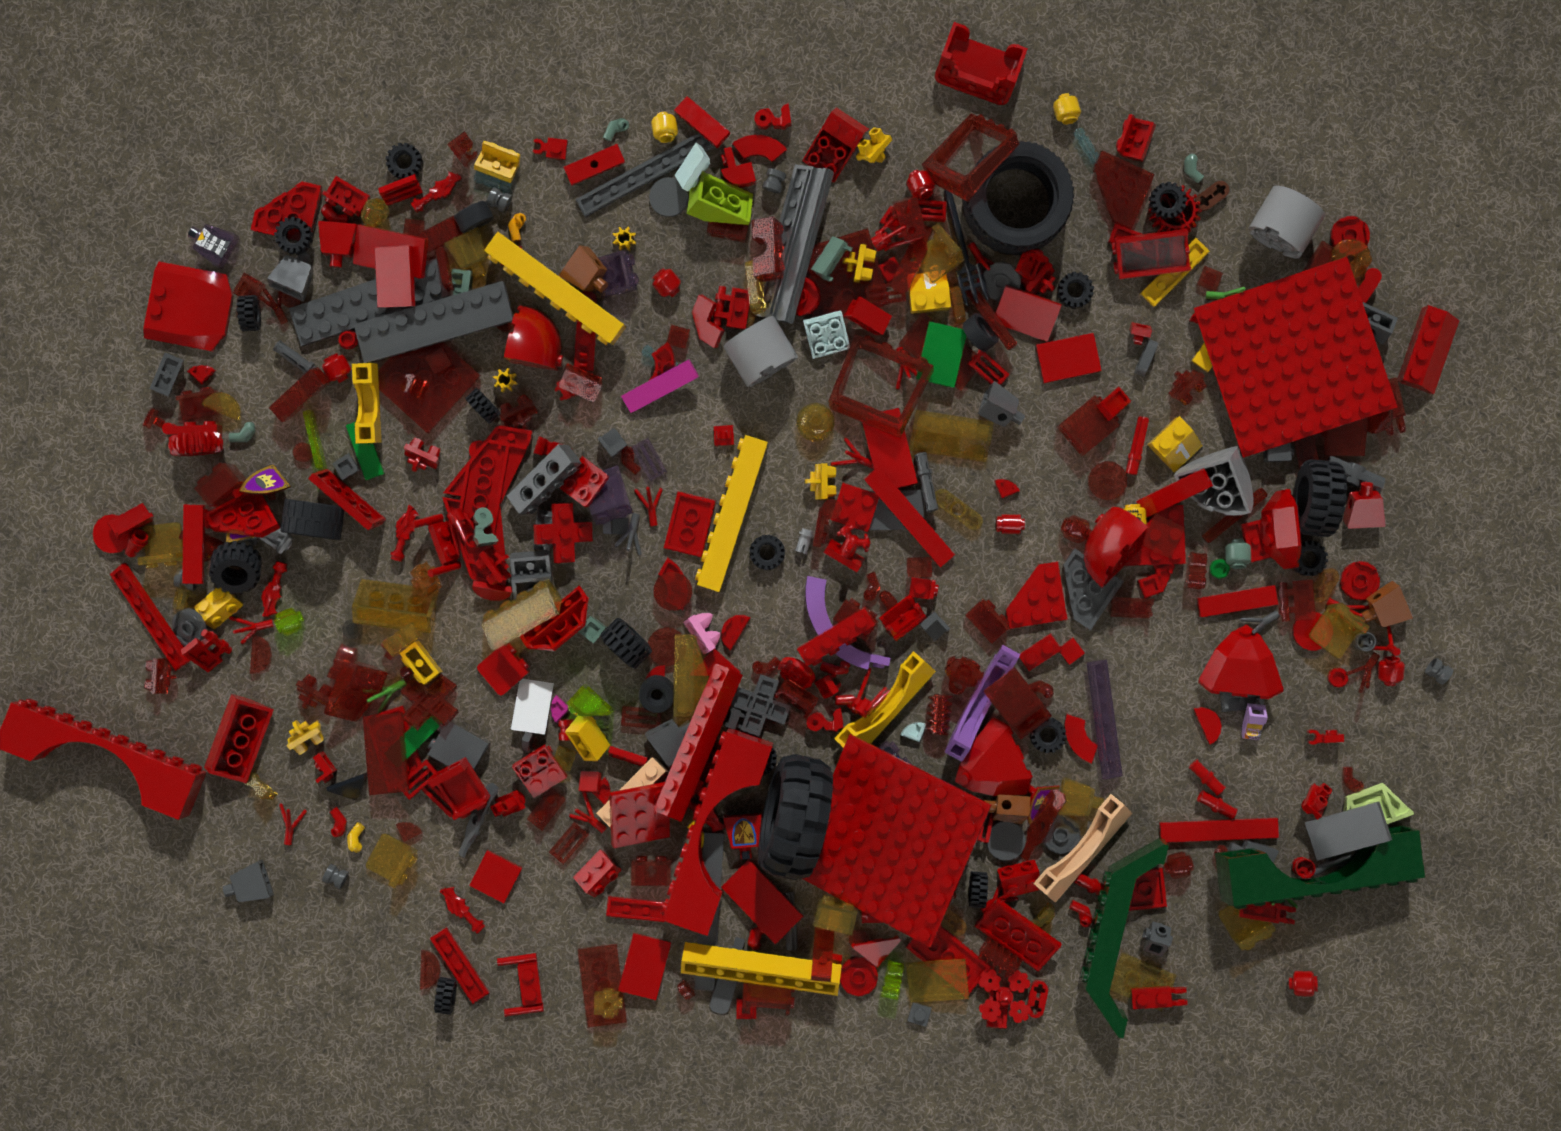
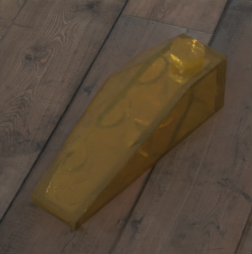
[674,634,709,717]

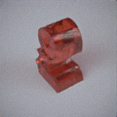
[1183,551,1207,590]
[327,643,357,683]

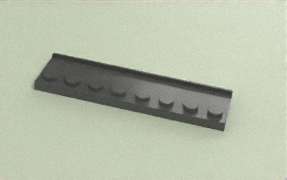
[754,164,834,324]
[354,281,514,363]

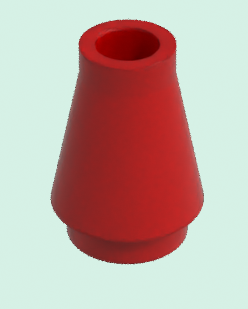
[125,529,148,557]

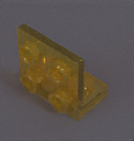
[911,223,965,283]

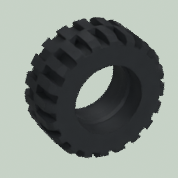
[1293,459,1347,537]

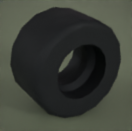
[454,201,494,234]

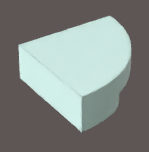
[900,722,926,742]

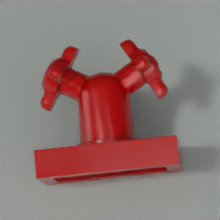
[823,525,871,572]

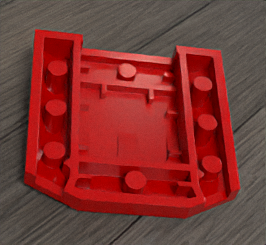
[143,261,234,352]

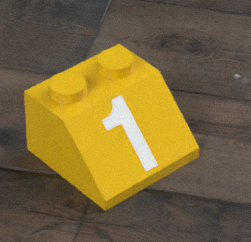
[906,271,951,314]
[1147,416,1203,473]

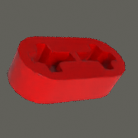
[1026,980,1048,1018]

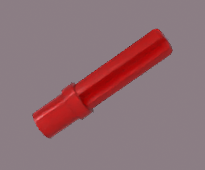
[1125,416,1149,475]

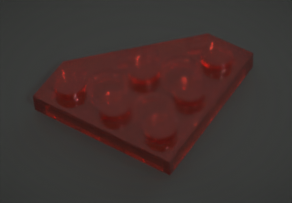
[1092,150,1155,229]

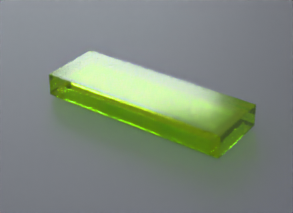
[302,410,327,470]

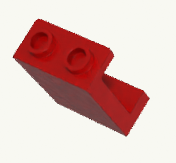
[428,757,490,820]

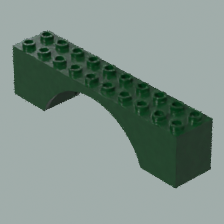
[1215,825,1425,909]

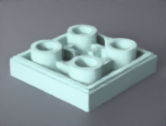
[675,143,710,191]
[803,310,851,359]

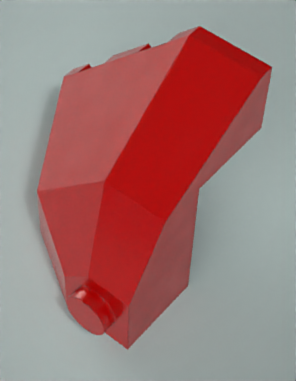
[1198,624,1284,699]
[955,717,1033,796]

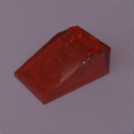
[323,658,388,722]

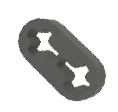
[1134,339,1158,377]

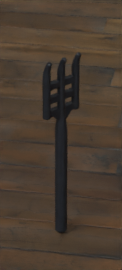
[944,187,989,307]

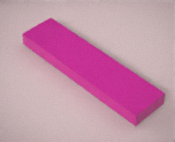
[621,359,699,413]

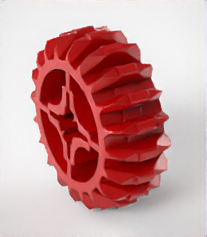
[1147,185,1202,234]
[168,432,223,456]

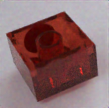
[194,462,246,507]

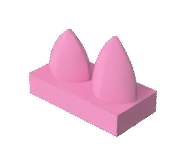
[683,613,721,655]

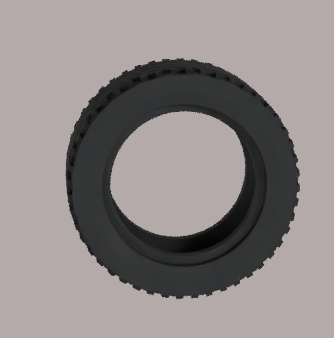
[963,141,1074,255]

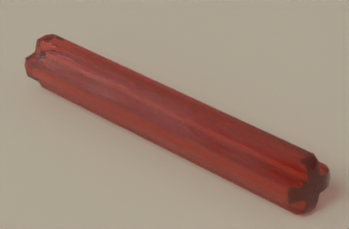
[965,288,1017,350]
[1202,488,1268,543]

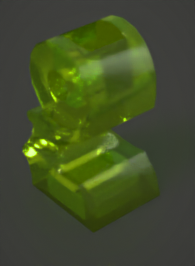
[880,960,904,1000]

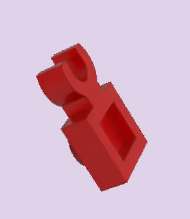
[532,137,568,160]

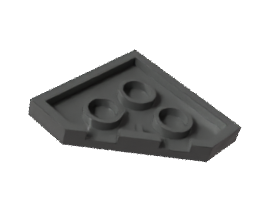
[1063,548,1124,630]

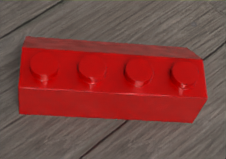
[1396,305,1460,394]
[204,694,274,783]

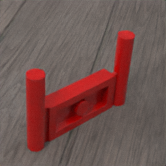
[410,514,461,577]
[497,953,544,1017]

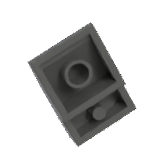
[510,550,555,616]

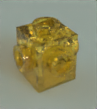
[594,988,623,1018]

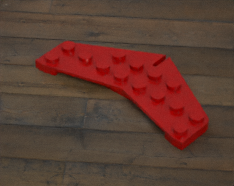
[442,426,533,586]

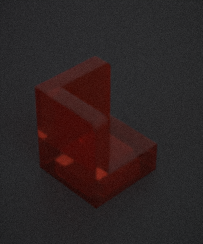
[233,273,266,297]
[907,557,932,577]

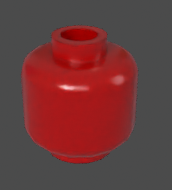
[906,170,935,200]
[652,268,681,297]
[322,353,352,383]
[1377,656,1405,686]
[1289,971,1318,997]

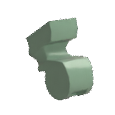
[473,507,498,547]

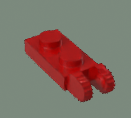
[1238,902,1297,925]
[1130,986,1188,1009]

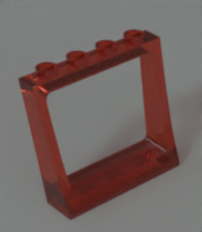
[922,113,1020,202]
[829,334,934,438]

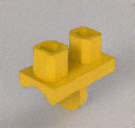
[856,127,892,163]
[842,244,876,283]
[804,463,836,500]
[287,720,324,755]

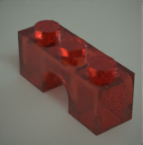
[752,216,785,282]
[269,367,331,422]

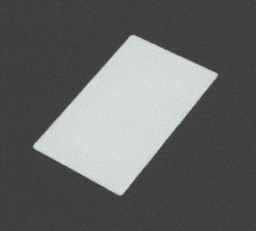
[511,679,554,734]

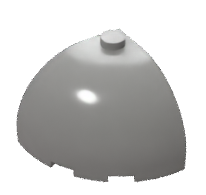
[1174,445,1253,515]

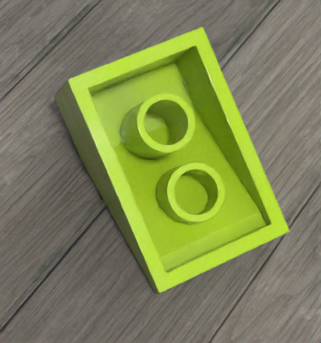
[687,171,753,225]

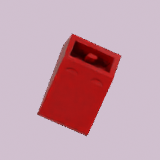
[802,107,869,182]

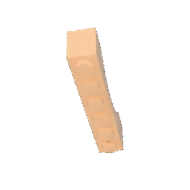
[1033,794,1132,903]

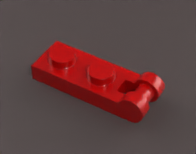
[162,421,222,435]

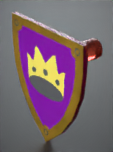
[239,465,291,500]

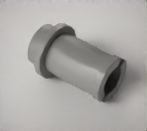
[795,528,814,554]

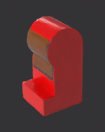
[1357,268,1382,303]

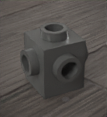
[1142,921,1173,957]

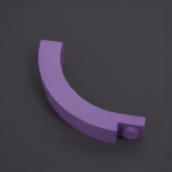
[806,576,891,669]
[945,645,1020,762]

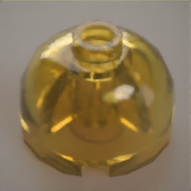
[796,403,835,442]

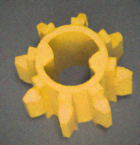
[613,227,636,251]
[493,368,518,393]

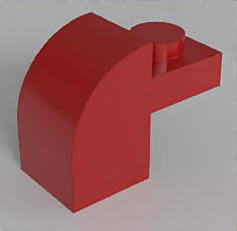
[721,147,756,188]

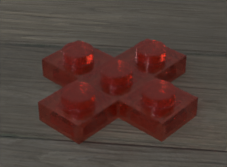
[400,674,459,730]

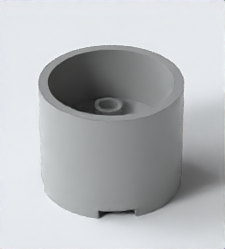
[1248,186,1325,258]
[723,316,798,387]

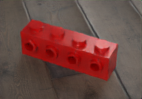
[797,606,876,666]

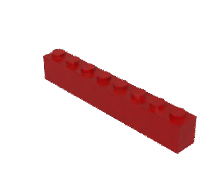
[653,663,743,822]

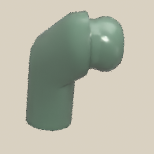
[1184,154,1204,184]

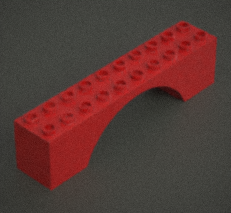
[0,698,207,820]
[660,728,773,936]

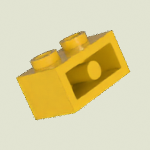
[399,641,443,685]
[565,716,610,761]

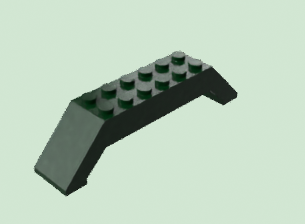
[1080,838,1169,1039]

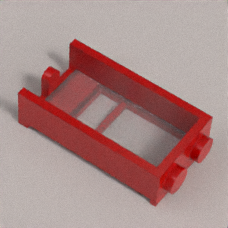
[1112,228,1191,279]

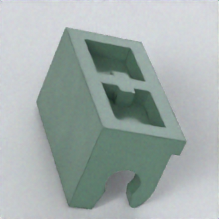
[811,236,853,282]
[449,269,474,296]

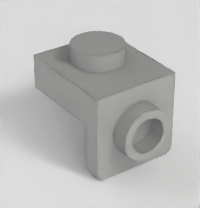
[259,528,292,554]

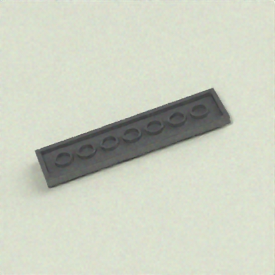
[289,258,450,346]

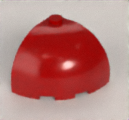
[504,305,563,371]
[1084,507,1148,588]

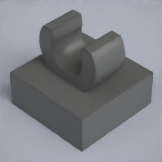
[722,706,745,730]

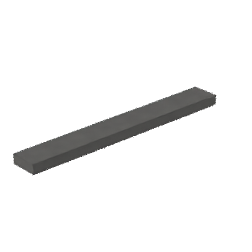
[575,133,715,217]
[695,832,724,991]

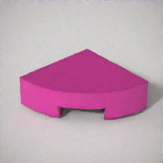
[551,695,571,723]

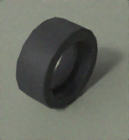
[963,313,999,352]

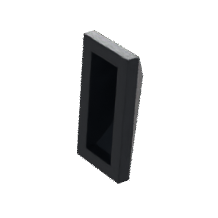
[326,772,368,800]

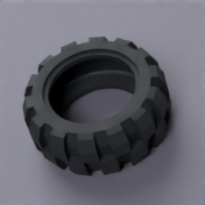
[758,754,833,880]

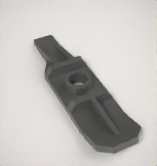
[458,783,499,858]
[709,937,745,1014]

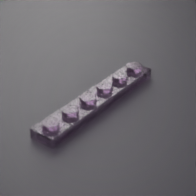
[1086,659,1123,779]

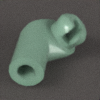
[603,118,629,142]
[229,422,256,443]

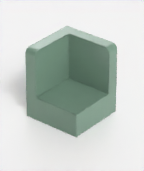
[578,616,607,644]

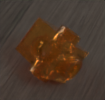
[410,561,442,597]

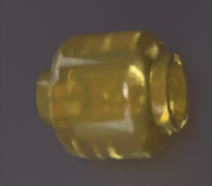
[361,198,389,228]

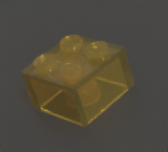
[813,895,858,935]

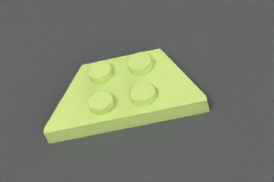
[1343,783,1414,824]

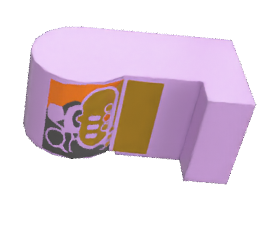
[1242,703,1268,740]

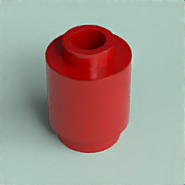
[996,514,1025,534]

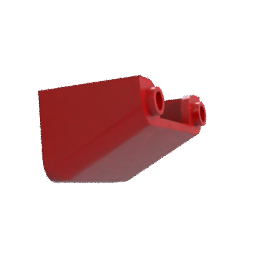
[935,22,1028,105]

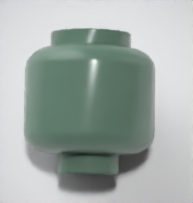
[1225,539,1251,569]

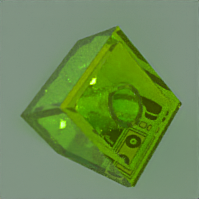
[567,684,614,717]

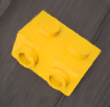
[474,141,520,183]
[194,588,243,629]

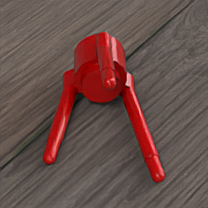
[871,214,923,252]
[447,509,476,555]
[853,668,890,718]

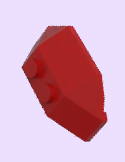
[1261,489,1302,569]
[519,585,589,651]

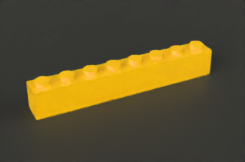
[484,231,627,345]
[695,435,768,592]
[681,942,842,996]

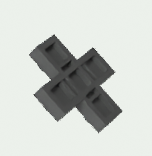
[731,674,791,736]

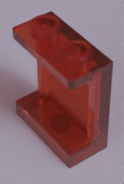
[1056,395,1120,456]
[742,982,795,1016]

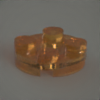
[1330,239,1372,278]

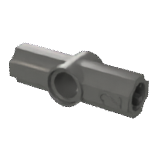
[1326,456,1385,493]

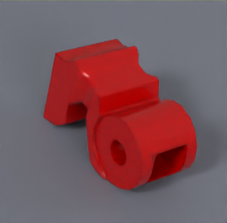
[754,103,792,130]
[533,436,573,456]
[807,707,844,731]

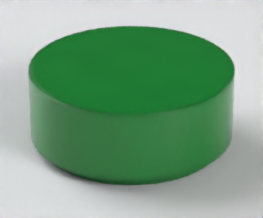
[1209,559,1230,579]

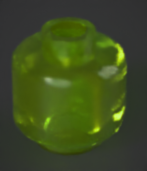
[273,607,305,636]

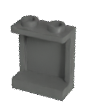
[428,719,491,771]

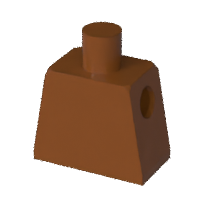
[559,245,608,292]
[1361,581,1413,627]
[983,795,1030,824]

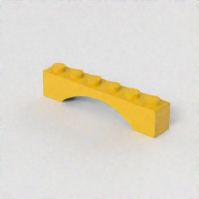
[834,651,936,748]

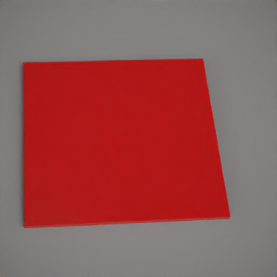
[1193,257,1397,458]
[802,734,992,948]

